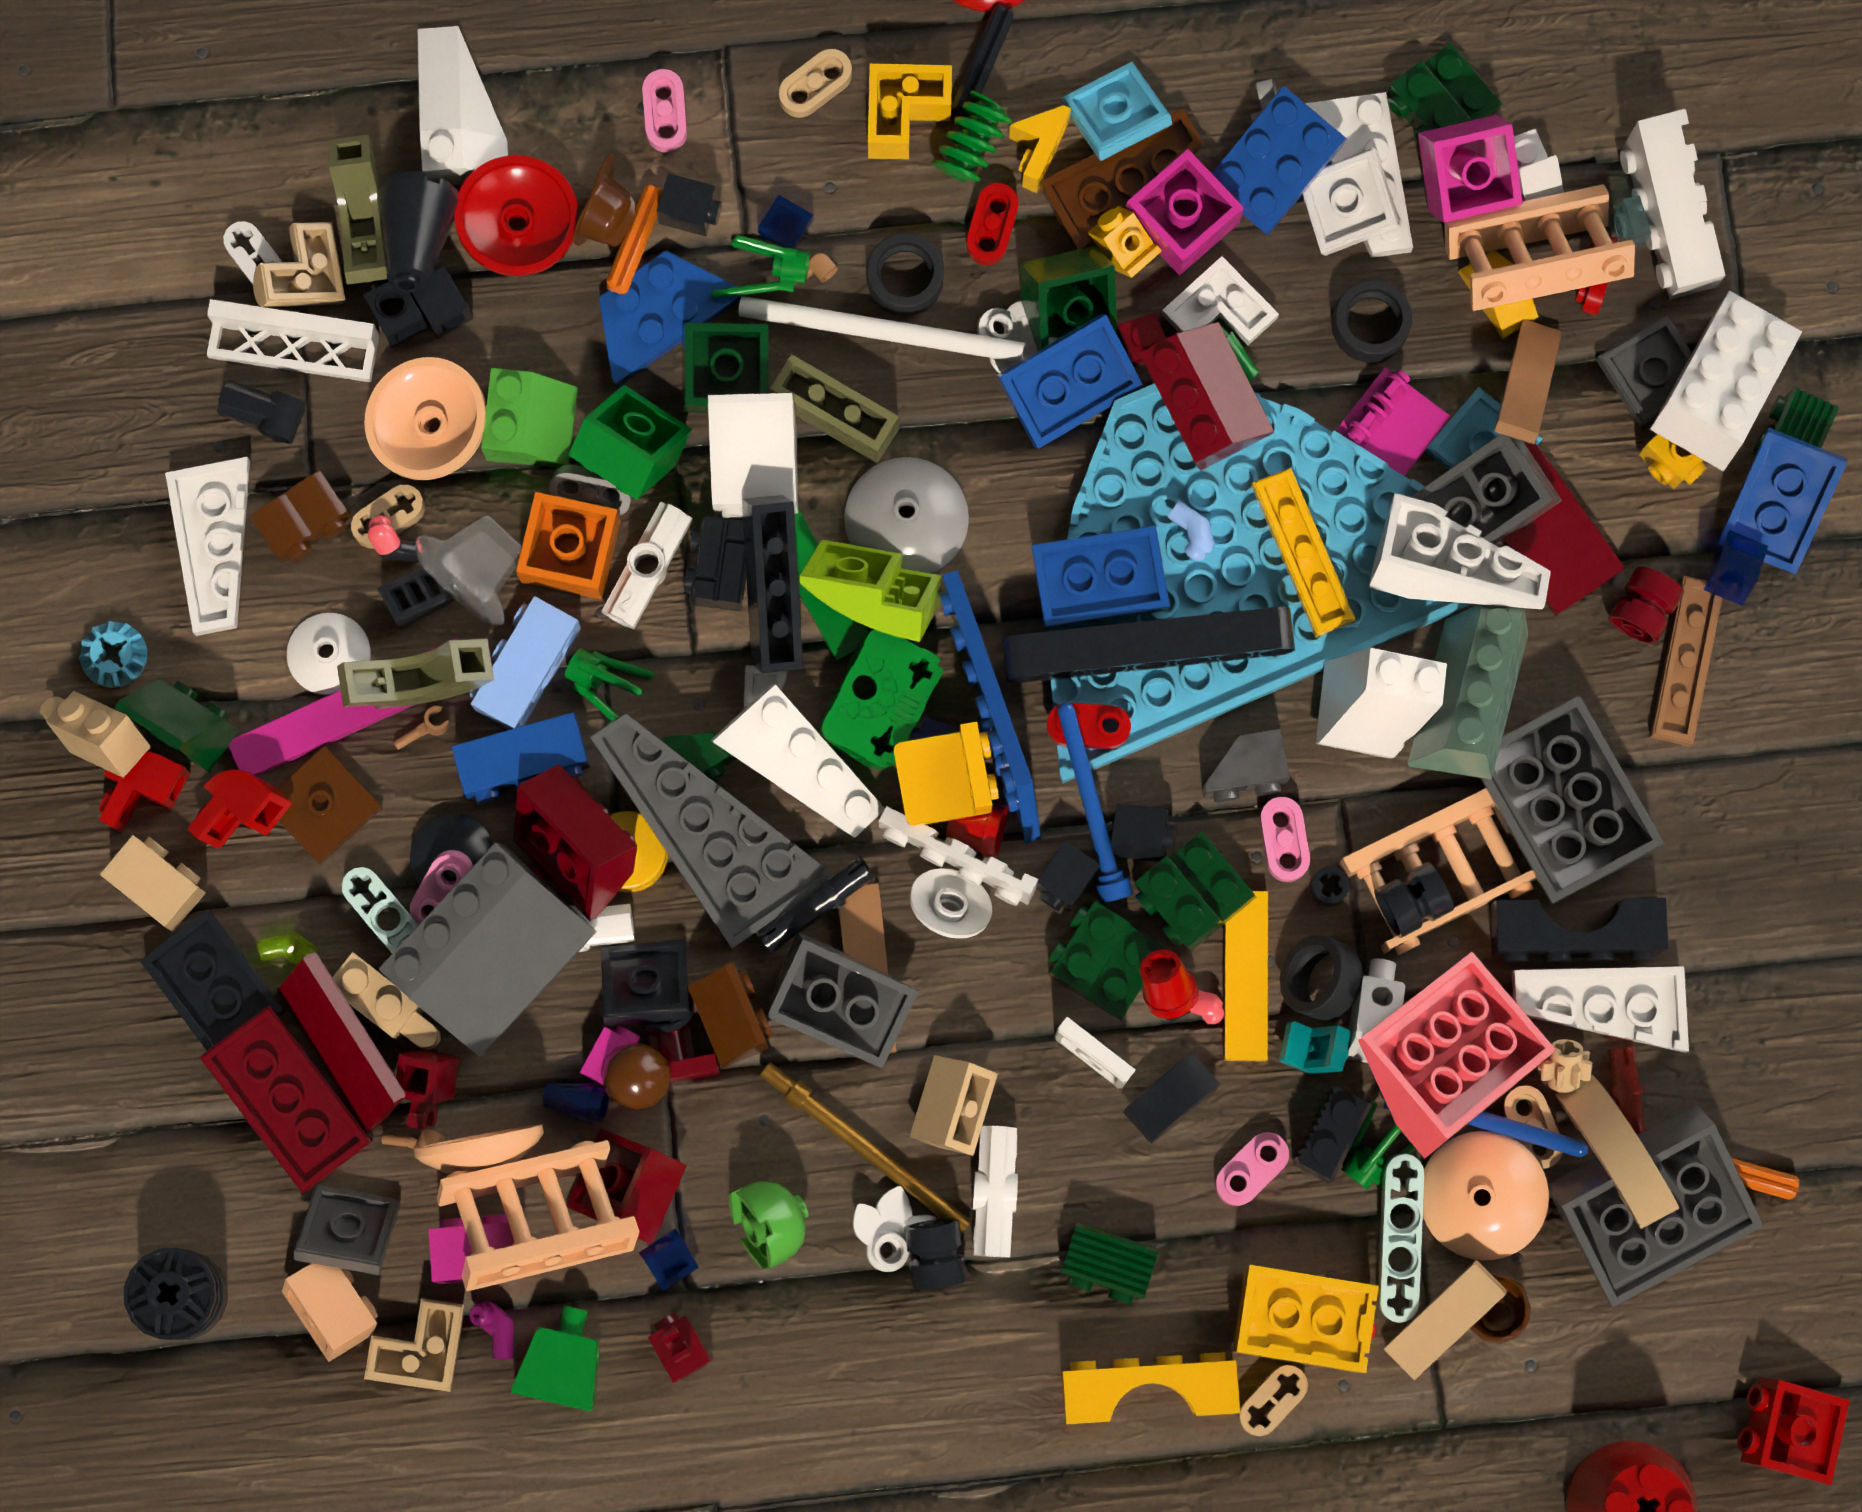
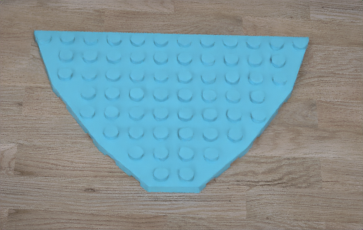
[1050,383,1475,784]

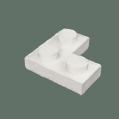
[1161,256,1279,346]

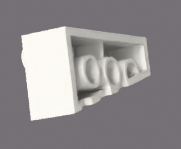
[1620,109,1725,300]

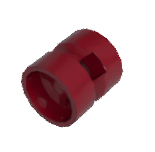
[1608,566,1684,644]

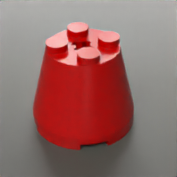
[1566,1441,1698,1512]

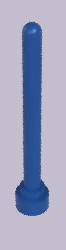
[1057,702,1133,902]
[1383,1101,1588,1157]

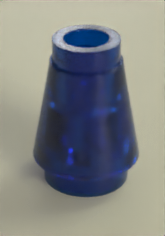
[543,1082,609,1125]

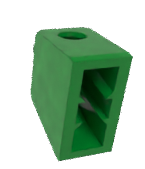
[511,1305,600,1412]

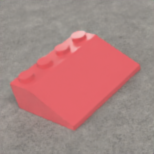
[1358,952,1556,1159]

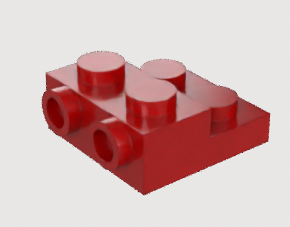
[1737,1376,1850,1485]

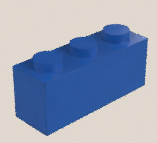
[451,712,590,804]

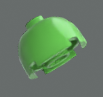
[729,1181,809,1269]

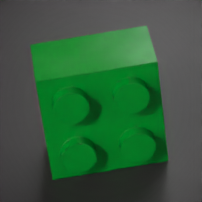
[568,385,692,500]

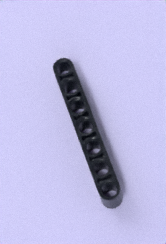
[1002,607,1296,683]

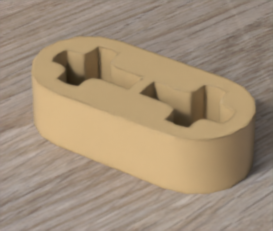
[351,485,425,549]
[1238,1365,1308,1436]

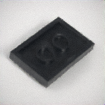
[140,909,286,1051]

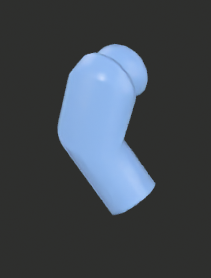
[1168,500,1214,561]

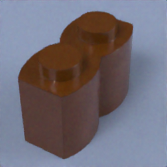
[250,471,352,563]

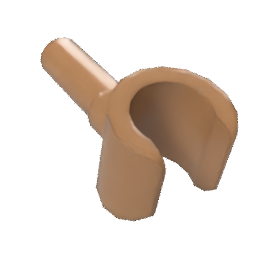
[795,253,838,284]
[393,706,449,750]
[382,1128,445,1149]

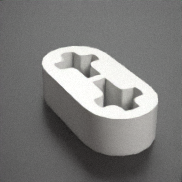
[223,221,282,285]

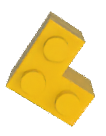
[868,64,952,159]

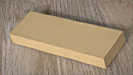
[1384,1260,1507,1380]

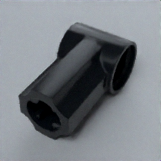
[217,380,307,444]

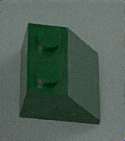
[1019,246,1118,351]
[114,678,239,773]

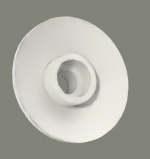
[287,613,371,695]
[910,868,992,938]

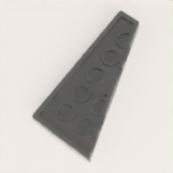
[589,713,834,948]

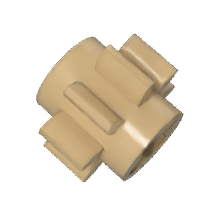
[1538,1039,1592,1093]

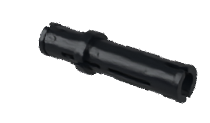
[758,856,876,952]

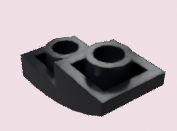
[1123,1053,1220,1144]

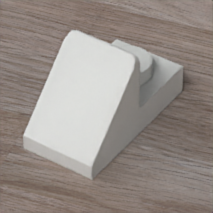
[1514,129,1564,201]

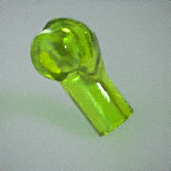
[257,932,319,966]

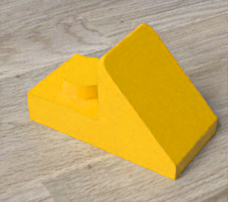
[1009,105,1071,193]

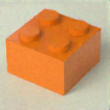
[516,492,621,600]

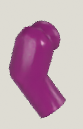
[469,1301,514,1359]

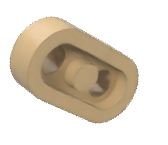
[779,49,852,118]
[1502,1086,1563,1169]

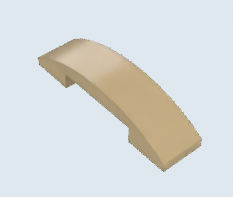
[1555,1075,1679,1229]

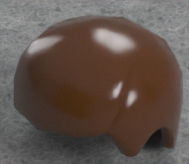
[601,1043,671,1110]
[1470,1274,1531,1344]

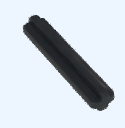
[951,5,1014,118]

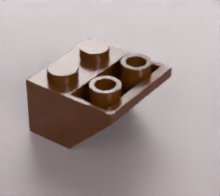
[688,962,773,1069]

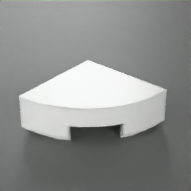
[744,665,788,709]

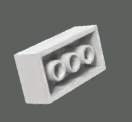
[1650,291,1802,471]

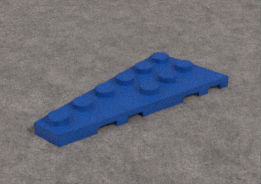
[938,570,1041,844]

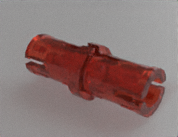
[1608,1047,1647,1134]

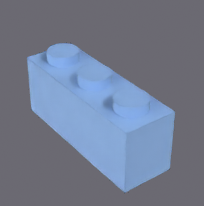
[470,596,582,730]

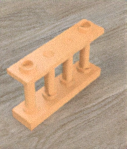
[1445,184,1635,311]
[1338,788,1536,956]
[437,1140,640,1292]

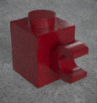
[396,1048,460,1130]
[648,1312,713,1383]

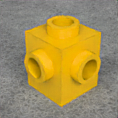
[1639,434,1708,489]

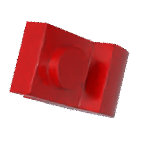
[98,752,191,833]
[187,769,293,849]

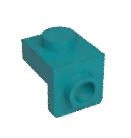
[1279,1021,1351,1075]

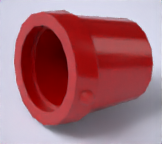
[946,800,1008,858]
[1140,949,1199,1019]

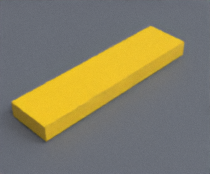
[1251,468,1356,638]
[1224,891,1268,1062]

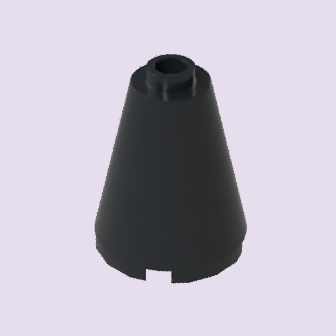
[377,171,458,292]

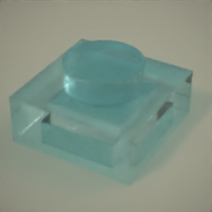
[1614,195,1651,248]

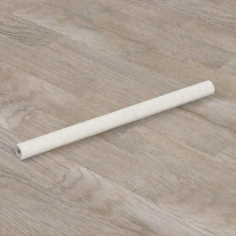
[739,296,1025,362]

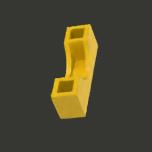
[1061,1352,1240,1424]

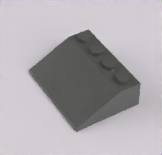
[1480,695,1664,904]
[379,843,597,1057]
[1548,1104,1764,1308]

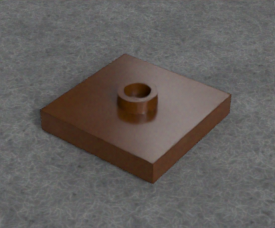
[277,746,383,865]

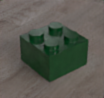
[682,323,769,413]

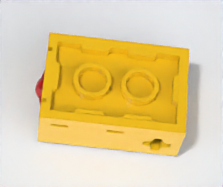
[1232,1265,1379,1373]

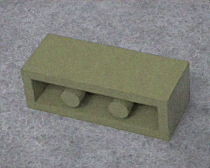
[770,354,899,463]

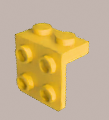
[894,722,999,826]

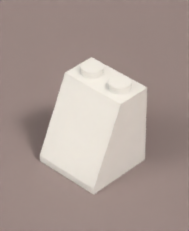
[708,393,798,520]
[1315,648,1447,759]

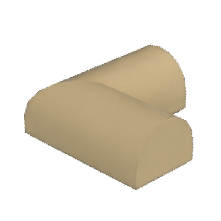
[253,222,345,307]
[364,1299,465,1392]

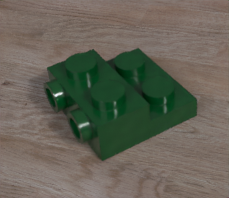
[1387,43,1503,143]
[1134,831,1257,951]
[1047,901,1166,1021]

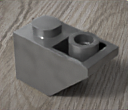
[1202,729,1290,803]

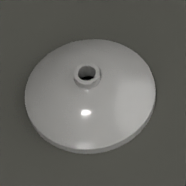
[844,457,969,574]

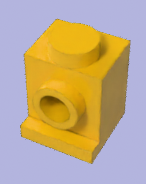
[1088,206,1162,278]

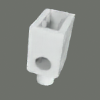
[1347,959,1405,1063]

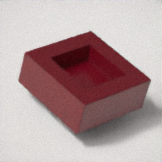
[1117,312,1166,366]

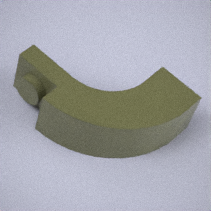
[328,134,387,285]
[337,639,494,709]

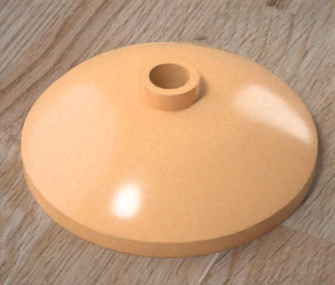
[364,357,486,480]
[413,1124,544,1173]
[1423,1131,1549,1260]

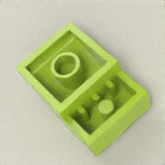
[800,540,942,642]

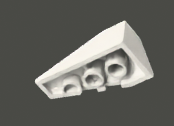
[418,26,508,185]
[1369,493,1551,609]

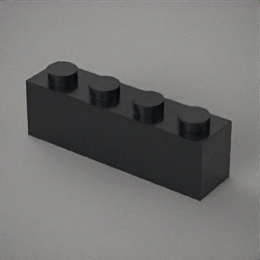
[742,495,803,673]

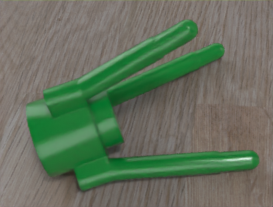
[710,235,810,298]
[565,648,654,721]
[1341,1101,1417,1190]

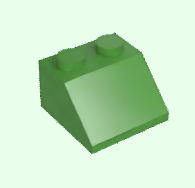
[481,368,578,468]

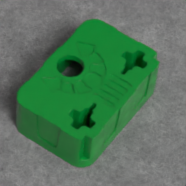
[816,629,943,771]

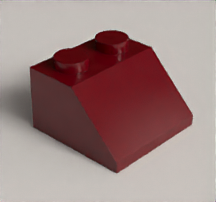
[566,1128,687,1245]

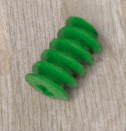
[931,91,1013,183]

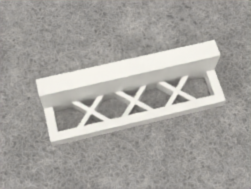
[207,299,380,382]

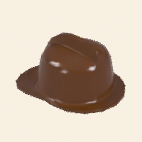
[573,153,636,247]

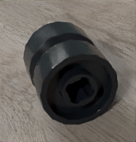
[1374,862,1454,938]
[904,1218,968,1289]

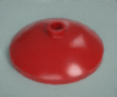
[454,155,579,276]

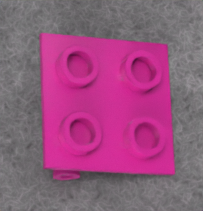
[1335,367,1451,476]

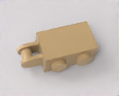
[40,691,151,778]
[332,952,441,1050]

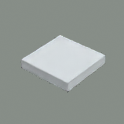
[1303,148,1401,256]
[1054,1017,1135,1089]

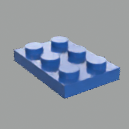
[1212,86,1348,236]
[996,314,1144,449]
[1718,427,1848,575]
[1031,526,1170,630]

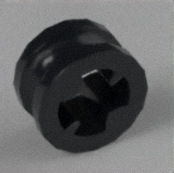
[1310,866,1350,906]

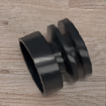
[124,1248,228,1340]

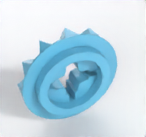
[78,621,147,688]

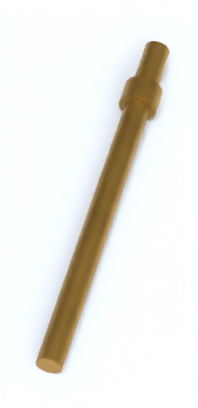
[760,1062,971,1234]

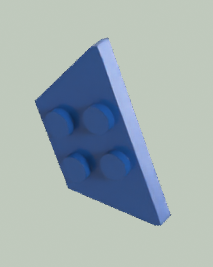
[599,251,745,388]

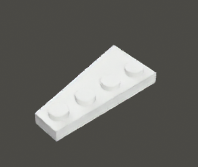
[1306,92,1413,258]
[165,457,250,636]
[710,684,885,838]
[879,806,1038,906]
[1512,966,1689,1053]

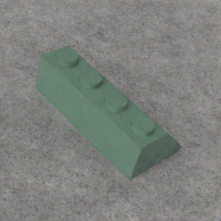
[1408,604,1528,779]

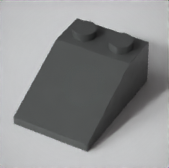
[1411,434,1562,545]
[762,932,919,1068]

